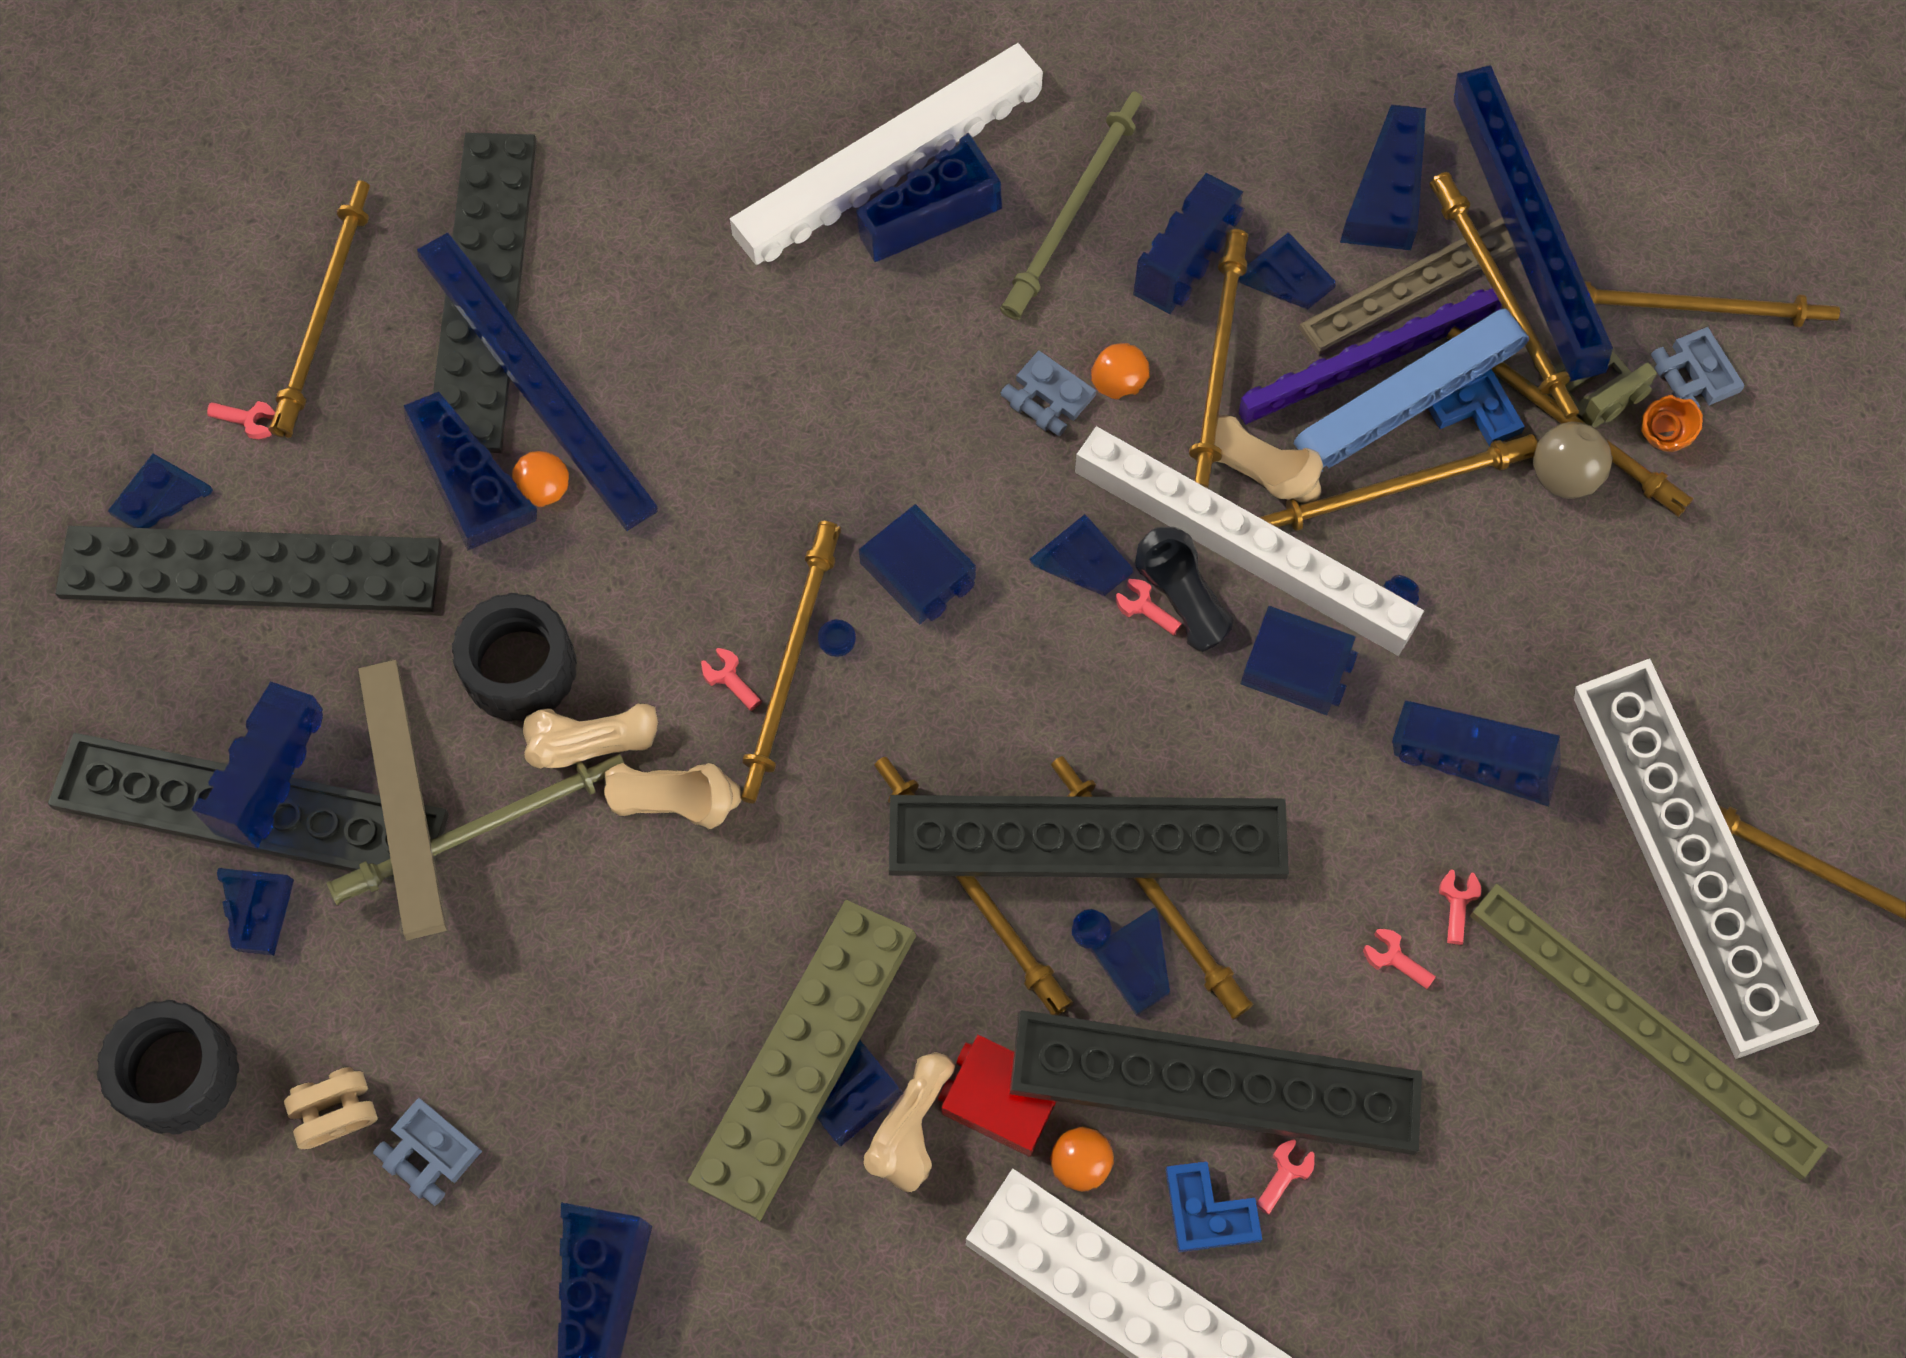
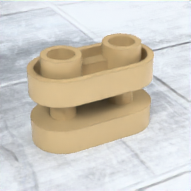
[284,1067,378,1149]

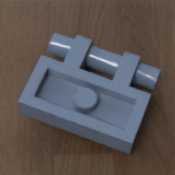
[1651,327,1745,409]
[1001,350,1096,436]
[373,1098,482,1206]

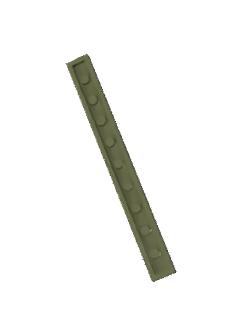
[1470,884,1829,1180]

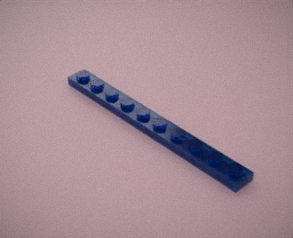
[417,233,658,531]

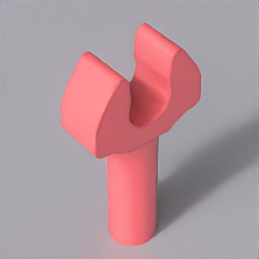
[207,401,275,439]
[1116,579,1182,636]
[701,648,762,711]
[1439,870,1481,945]
[1363,929,1436,989]
[1256,1139,1314,1215]

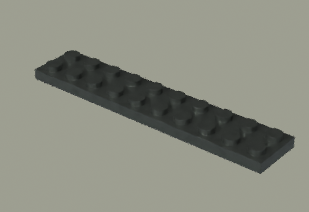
[426,133,537,453]
[55,526,442,612]
[48,733,449,880]
[889,795,1289,879]
[1009,1010,1422,1155]

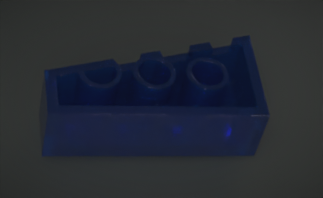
[1340,105,1426,250]
[856,133,1002,262]
[1133,173,1244,314]
[404,392,537,551]
[191,682,323,849]
[1392,700,1561,807]
[558,1202,653,1358]

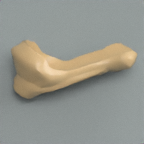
[1215,415,1323,504]
[523,704,658,769]
[604,763,742,829]
[864,1052,955,1192]

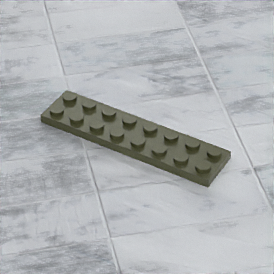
[687,900,917,1221]

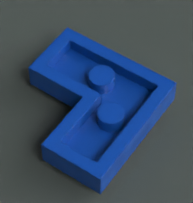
[1428,369,1525,447]
[1165,1161,1262,1252]

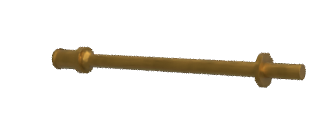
[1429,172,1579,419]
[268,181,370,438]
[1189,229,1248,489]
[1546,281,1840,327]
[1447,326,1694,517]
[1259,434,1538,531]
[741,521,842,803]
[874,756,1073,1016]
[1051,756,1254,1020]
[1718,805,1906,920]

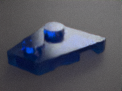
[1238,232,1336,309]
[108,453,213,528]
[1029,514,1134,596]
[217,868,294,956]
[1091,907,1170,1016]
[817,1039,904,1147]

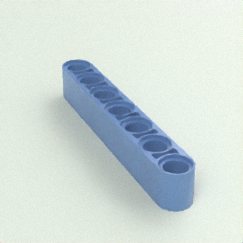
[1293,308,1529,472]

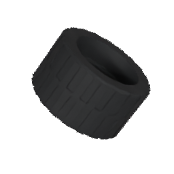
[452,593,577,722]
[97,1000,239,1135]

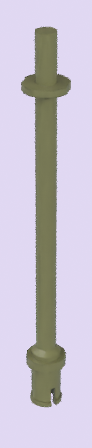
[1000,92,1143,320]
[326,754,625,906]

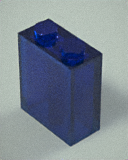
[859,504,976,625]
[1240,606,1358,715]

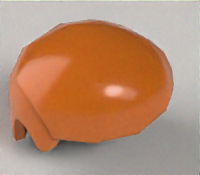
[1091,343,1150,399]
[1641,395,1703,452]
[511,451,569,507]
[1050,1126,1114,1192]

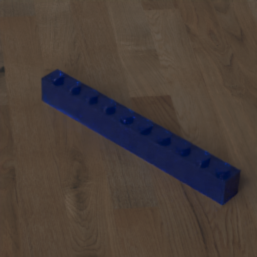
[1453,65,1613,382]

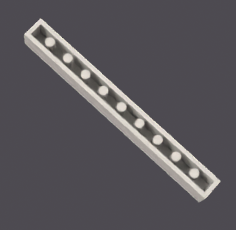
[730,43,1043,265]
[1075,426,1424,656]

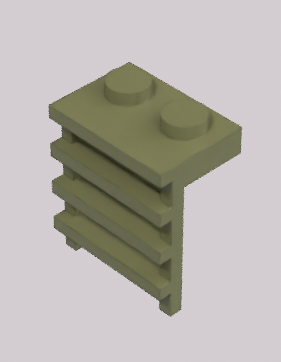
[1534,327,1657,428]

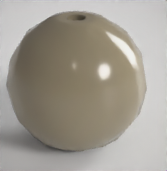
[1533,421,1613,499]

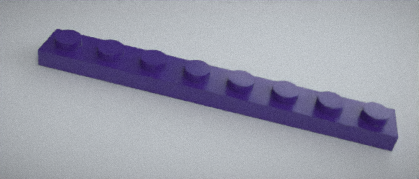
[1238,288,1502,425]

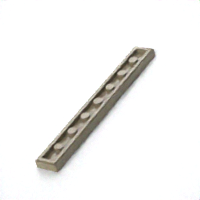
[1299,199,1557,356]
[358,660,447,941]

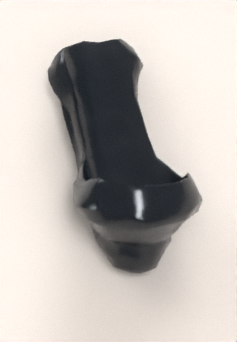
[1135,527,1234,652]

